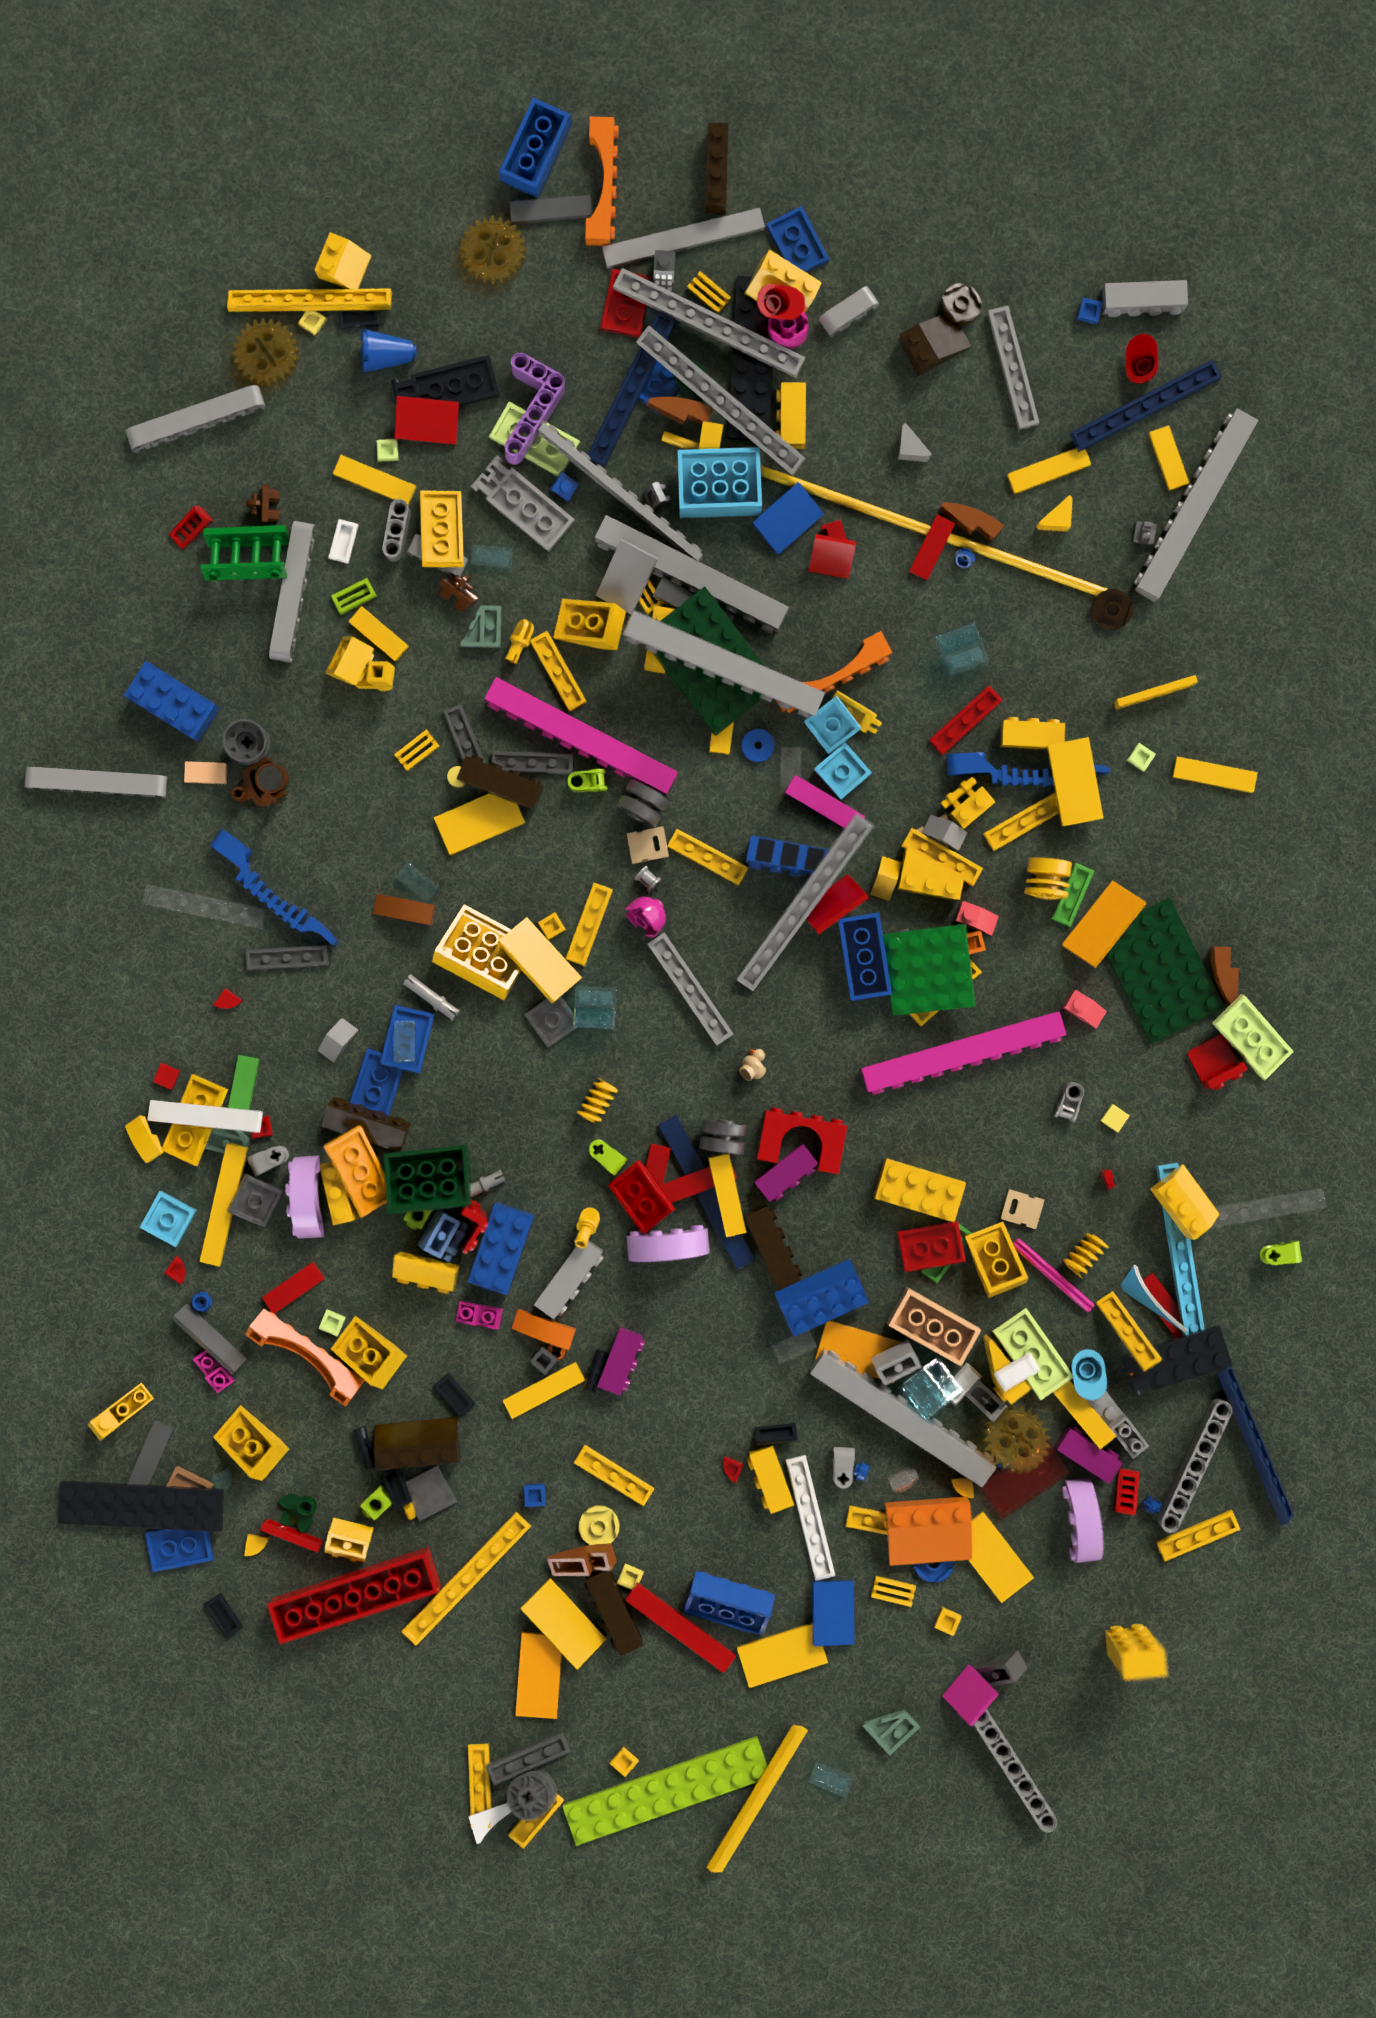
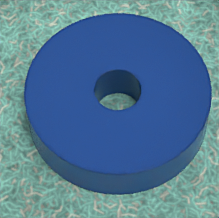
[742,729,774,762]

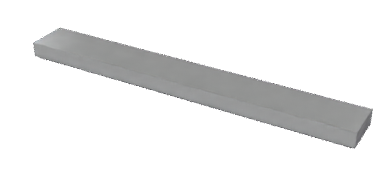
[602,208,765,269]

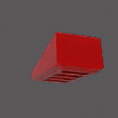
[168,505,214,550]
[1113,1468,1140,1515]

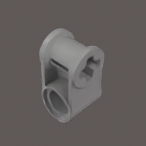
[1053,1082,1084,1123]
[247,1146,289,1177]
[832,1447,855,1489]

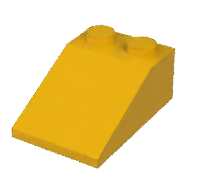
[553,599,626,651]
[965,1222,1028,1298]
[331,1316,407,1389]
[983,1334,1031,1404]
[213,1405,289,1481]

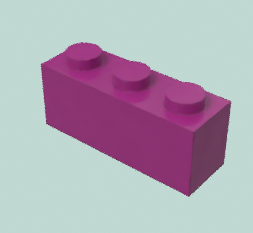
[754,1144,818,1202]
[597,1326,645,1396]
[1054,1426,1123,1484]

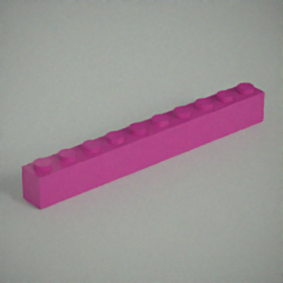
[484,677,678,796]
[860,1011,1067,1095]

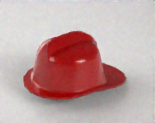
[757,284,805,320]
[1126,334,1159,384]

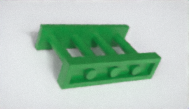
[201,525,289,581]

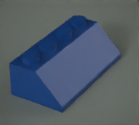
[683,1571,775,1636]

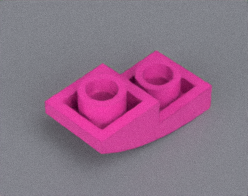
[456,1301,503,1330]
[193,1349,234,1393]

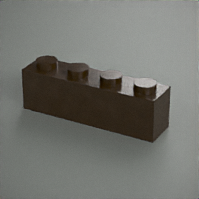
[706,123,728,214]
[456,755,544,811]
[322,1097,411,1152]
[744,1205,803,1291]
[584,1571,643,1656]

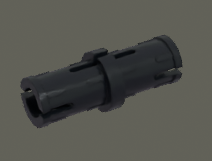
[583,1349,609,1393]
[353,1426,375,1470]

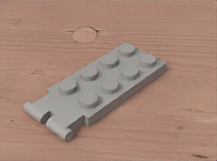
[470,455,575,552]

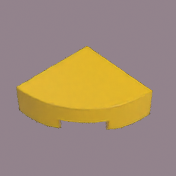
[951,1477,974,1498]
[403,1503,416,1520]
[244,1534,269,1556]

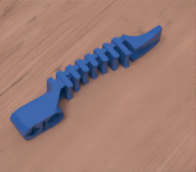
[946,752,1110,787]
[210,829,338,946]

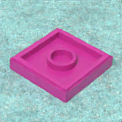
[943,1664,998,1726]

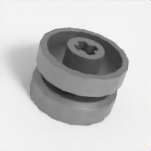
[617,780,670,827]
[699,1119,747,1154]

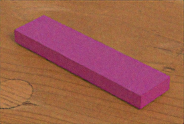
[784,775,865,828]

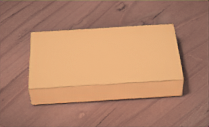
[184,762,227,784]

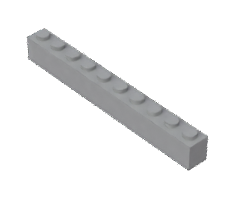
[1134,408,1258,602]
[595,515,789,633]
[623,611,825,718]
[810,1348,996,1487]

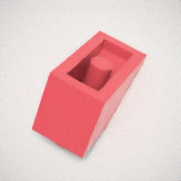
[953,901,999,936]
[1061,990,1107,1029]

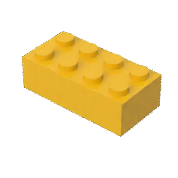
[873,1158,966,1222]
[1105,1624,1167,1680]

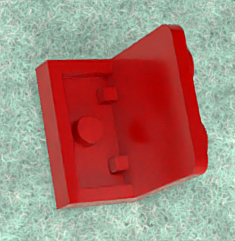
[1187,1035,1248,1090]
[461,1199,488,1254]

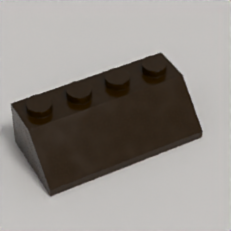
[374,1417,461,1470]

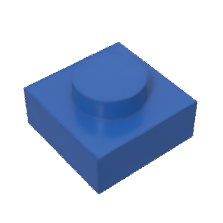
[1077,297,1103,325]
[550,472,579,501]
[524,1483,546,1507]

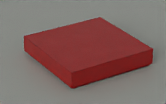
[808,534,856,579]

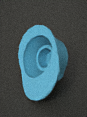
[1072,1349,1107,1400]

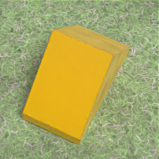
[1036,495,1072,531]
[870,856,902,901]

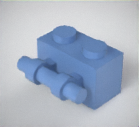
[417,1209,469,1262]

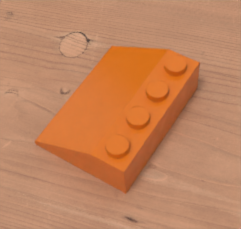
[885,1496,972,1566]

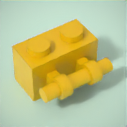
[940,777,995,829]
[324,1518,374,1563]

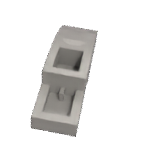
[1086,1391,1149,1459]

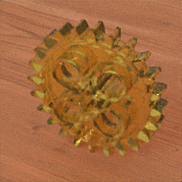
[459,215,526,285]
[232,318,300,387]
[983,1405,1050,1474]

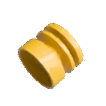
[1024,858,1072,900]

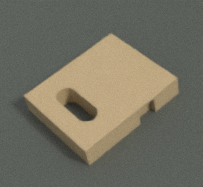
[627,826,669,864]
[1000,1189,1044,1229]

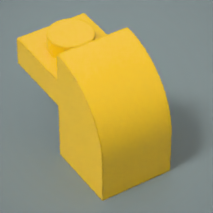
[355,661,395,691]

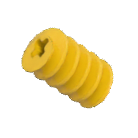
[576,1077,618,1124]
[1064,1233,1109,1279]

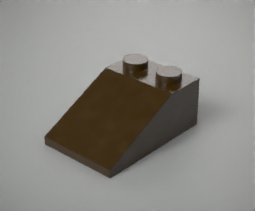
[899,314,972,377]

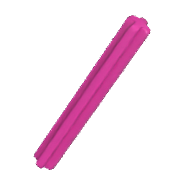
[1013,1238,1094,1312]

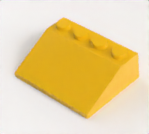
[432,905,521,1000]

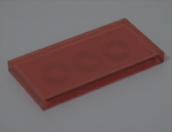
[980,1438,1070,1519]

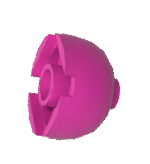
[768,312,809,350]
[625,896,666,938]

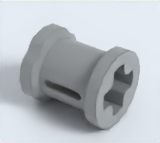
[634,866,661,893]

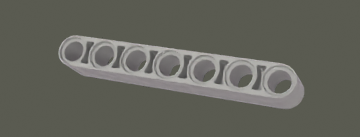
[125,385,265,453]
[269,521,316,663]
[24,767,167,798]
[1157,1398,1232,1533]
[974,1709,1057,1832]

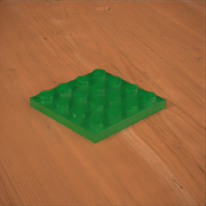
[883,924,976,1016]

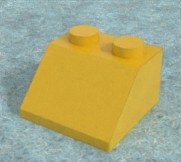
[315,232,371,289]
[325,636,374,685]

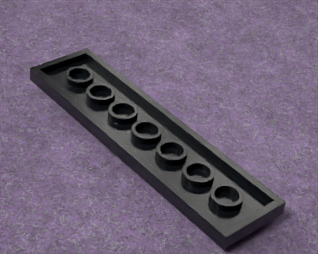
[728,276,773,440]
[59,1481,224,1532]

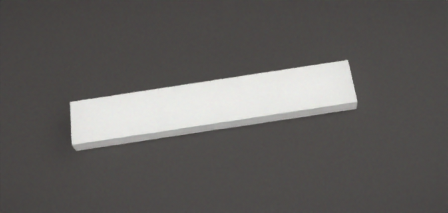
[147,1100,263,1133]
[786,1455,835,1581]

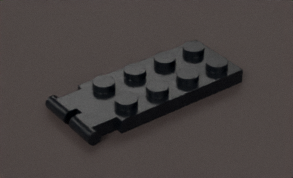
[391,355,500,407]
[1120,1325,1233,1396]

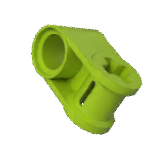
[568,769,607,792]
[589,1140,628,1176]
[1259,1241,1302,1265]

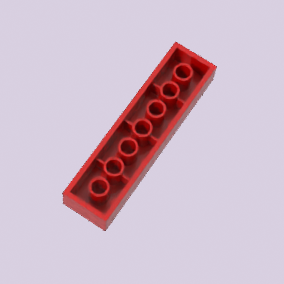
[267,1547,441,1644]

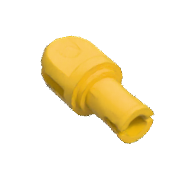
[505,619,534,664]
[574,1207,600,1248]

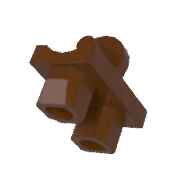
[246,484,280,526]
[439,575,479,612]

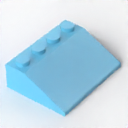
[678,447,762,518]

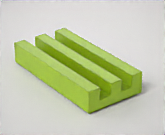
[331,578,377,615]

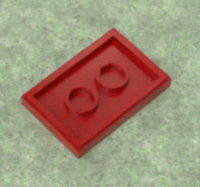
[600,269,652,338]
[395,396,459,445]
[806,874,869,934]
[608,1160,676,1235]
[897,1221,966,1273]

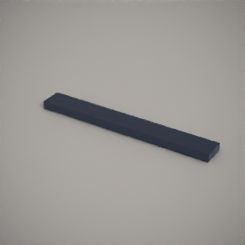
[587,311,677,468]
[1069,359,1222,452]
[658,1115,755,1269]
[1216,1366,1294,1525]

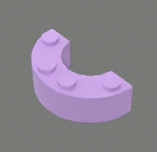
[286,1156,324,1239]
[626,1225,710,1262]
[1062,1477,1103,1563]

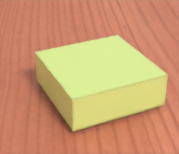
[377,439,399,462]
[1127,743,1156,772]
[318,1309,346,1337]

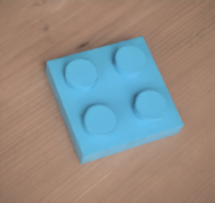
[804,696,861,754]
[814,742,872,800]
[140,1191,197,1247]

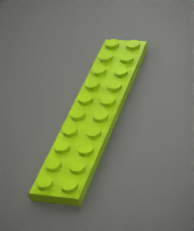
[563,1736,768,1846]

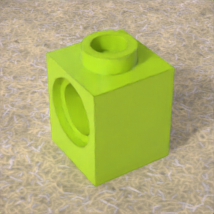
[403,1210,433,1230]
[360,1485,392,1521]

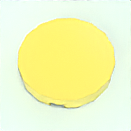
[578,1505,619,1545]

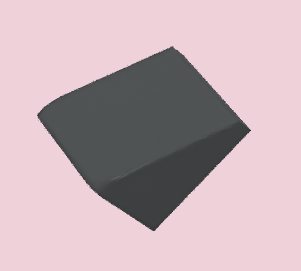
[530,1346,558,1375]

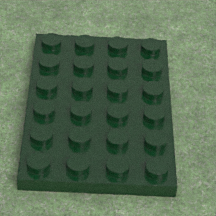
[652,586,765,736]
[1106,897,1225,1044]

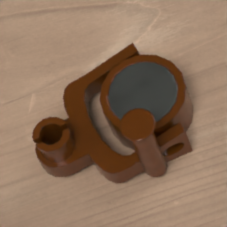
[231,757,289,807]

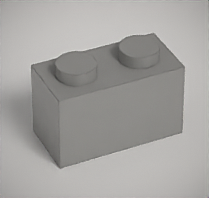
[871,1340,921,1386]

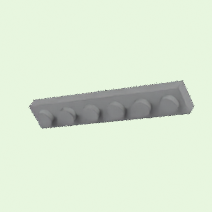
[987,305,1039,430]
[648,933,733,1046]

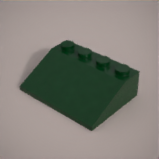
[384,1145,471,1215]

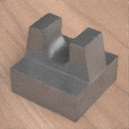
[643,482,671,510]
[1132,521,1157,546]

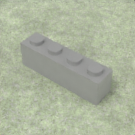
[1101,280,1188,317]
[534,1241,604,1319]

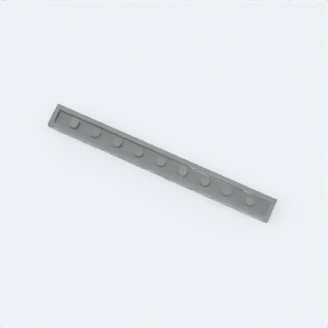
[613,268,805,378]
[636,325,806,475]
[539,423,703,562]
[736,813,873,991]

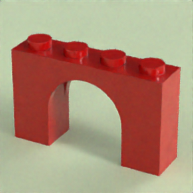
[757,1107,847,1174]

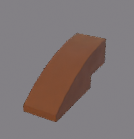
[646,397,714,425]
[939,502,1004,542]
[373,894,436,926]
[1210,947,1239,1007]
[547,1543,617,1576]

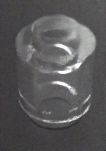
[888,1466,920,1494]

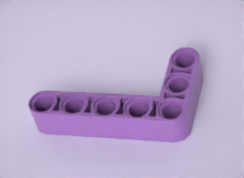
[505,353,565,464]

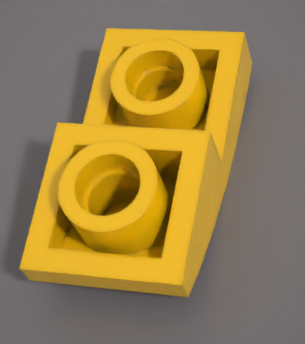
[125,1116,163,1163]

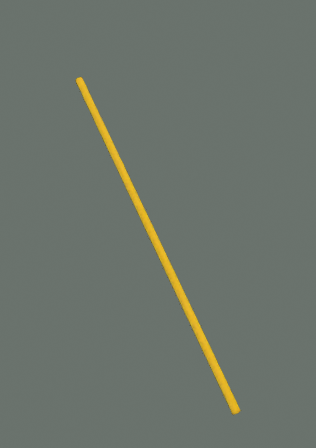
[661,431,1107,596]

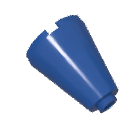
[361,329,416,372]

